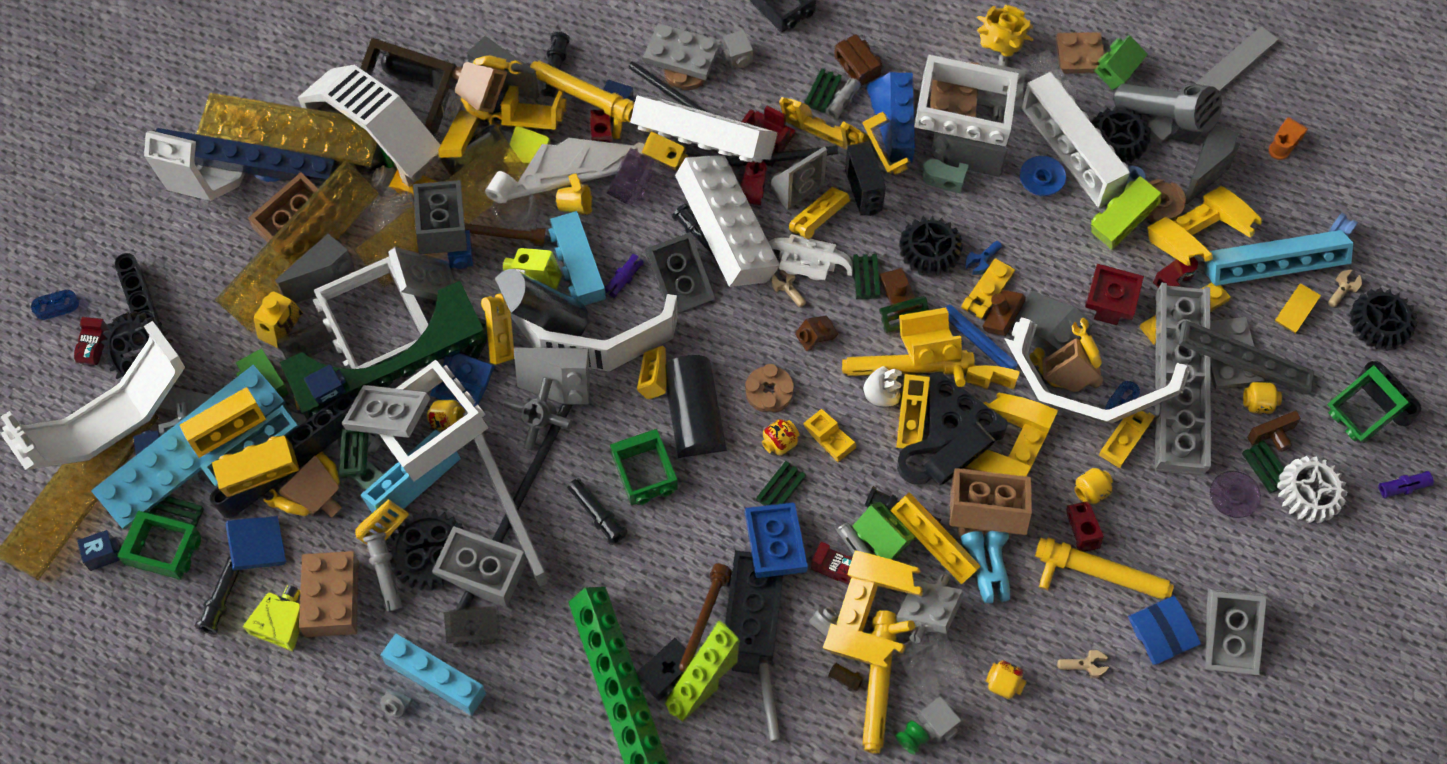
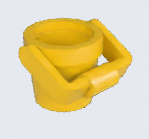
[556,173,593,215]

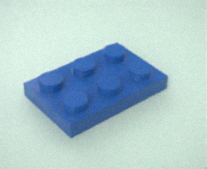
[744,503,808,578]

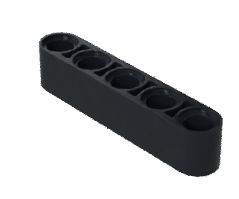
[114,253,163,331]

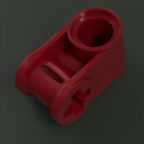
[740,161,766,206]

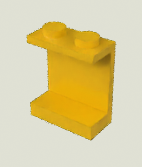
[501,86,567,130]
[862,112,911,175]
[899,307,962,367]

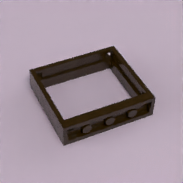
[360,37,456,138]

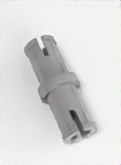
[826,78,861,119]

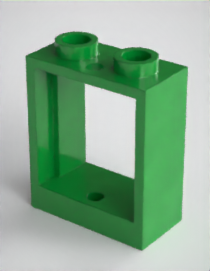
[1327,365,1411,443]
[610,429,678,505]
[118,510,201,580]

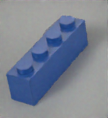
[866,72,915,163]

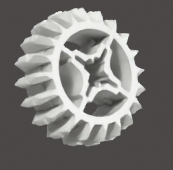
[1277,456,1348,524]

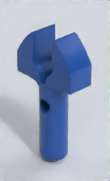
[965,241,1002,275]

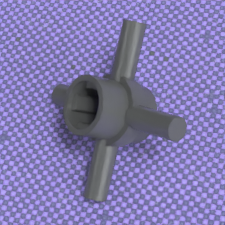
[504,377,573,450]

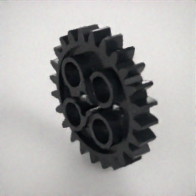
[102,311,176,379]
[387,509,463,591]

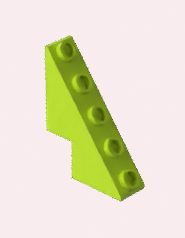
[664,620,739,722]

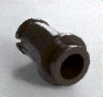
[828,662,864,691]

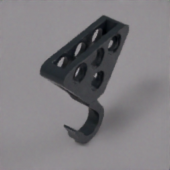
[897,372,1008,485]

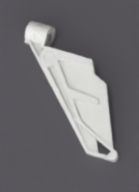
[485,138,644,203]

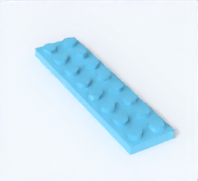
[91,365,285,530]

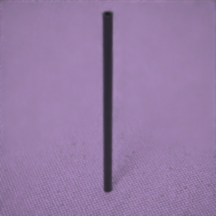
[453,404,573,619]

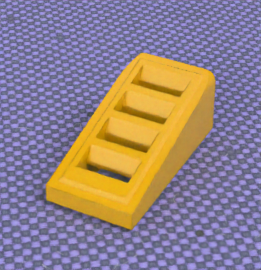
[637,345,667,399]
[355,499,409,545]

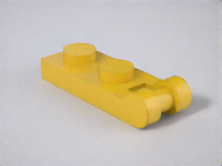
[789,187,850,239]
[961,258,1015,320]
[481,293,515,365]
[1099,411,1156,468]

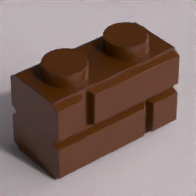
[834,34,882,86]

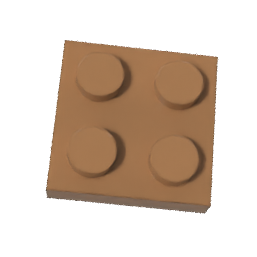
[1056,32,1104,74]

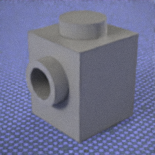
[722,30,753,69]
[918,696,961,743]

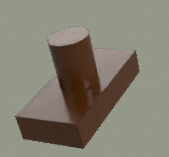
[879,268,919,314]
[982,290,1026,336]
[1247,411,1301,452]

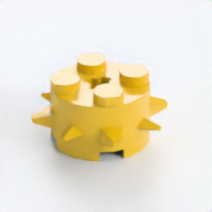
[977,5,1034,57]

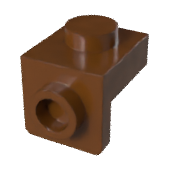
[795,315,839,351]

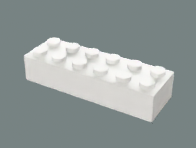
[1022,72,1130,208]
[630,96,778,163]
[675,155,780,287]

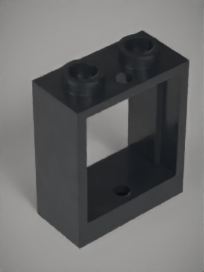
[749,0,816,33]
[845,141,886,216]

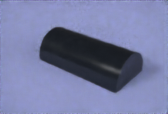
[495,269,588,337]
[665,355,727,458]

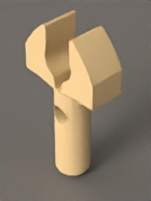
[772,270,806,308]
[1328,270,1362,308]
[1057,650,1109,678]

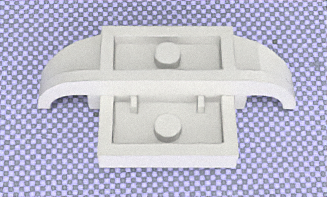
[769,234,854,280]

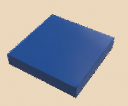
[226,516,286,571]

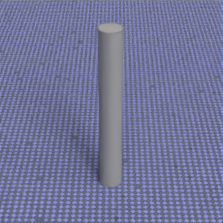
[758,663,781,742]

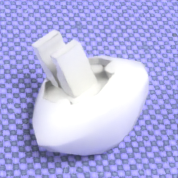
[863,366,902,407]

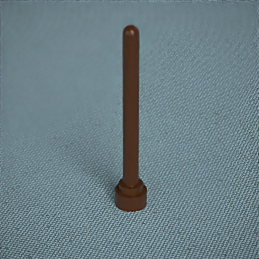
[465,224,545,247]
[679,563,732,672]

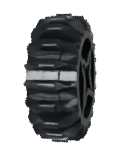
[1091,106,1151,163]
[899,216,963,277]
[1349,287,1418,351]

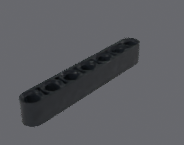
[209,394,355,518]

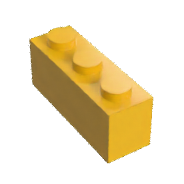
[180,387,267,458]
[212,435,300,498]

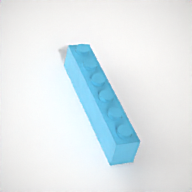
[1204,230,1353,286]

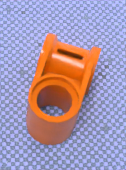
[1268,117,1308,160]

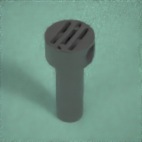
[1114,83,1222,133]

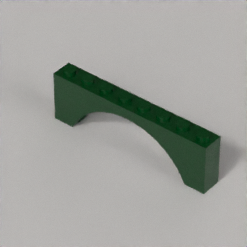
[280,281,487,420]

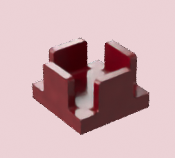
[741,105,795,166]
[1085,263,1144,326]

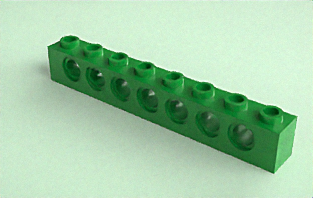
[568,587,669,764]

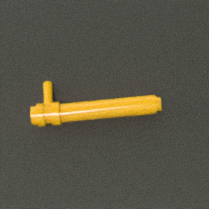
[530,61,635,139]
[842,350,974,387]
[1034,537,1174,600]
[862,610,915,753]

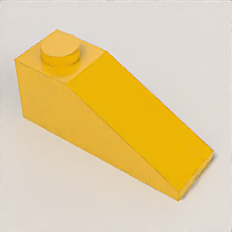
[896,373,930,448]

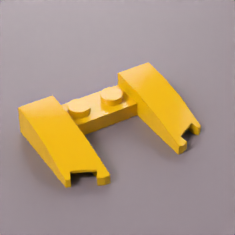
[779,97,873,150]
[1147,185,1262,266]
[964,392,1058,477]
[823,550,923,669]

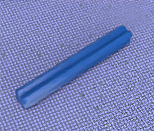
[944,304,1018,370]

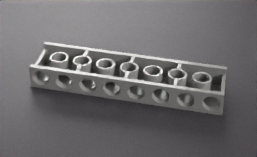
[1155,283,1211,475]

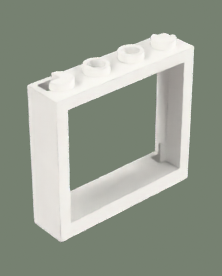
[914,55,1018,147]
[313,256,428,369]
[379,360,488,482]

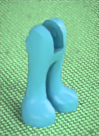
[961,531,1010,604]

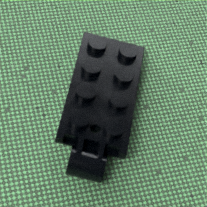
[725,550,784,674]

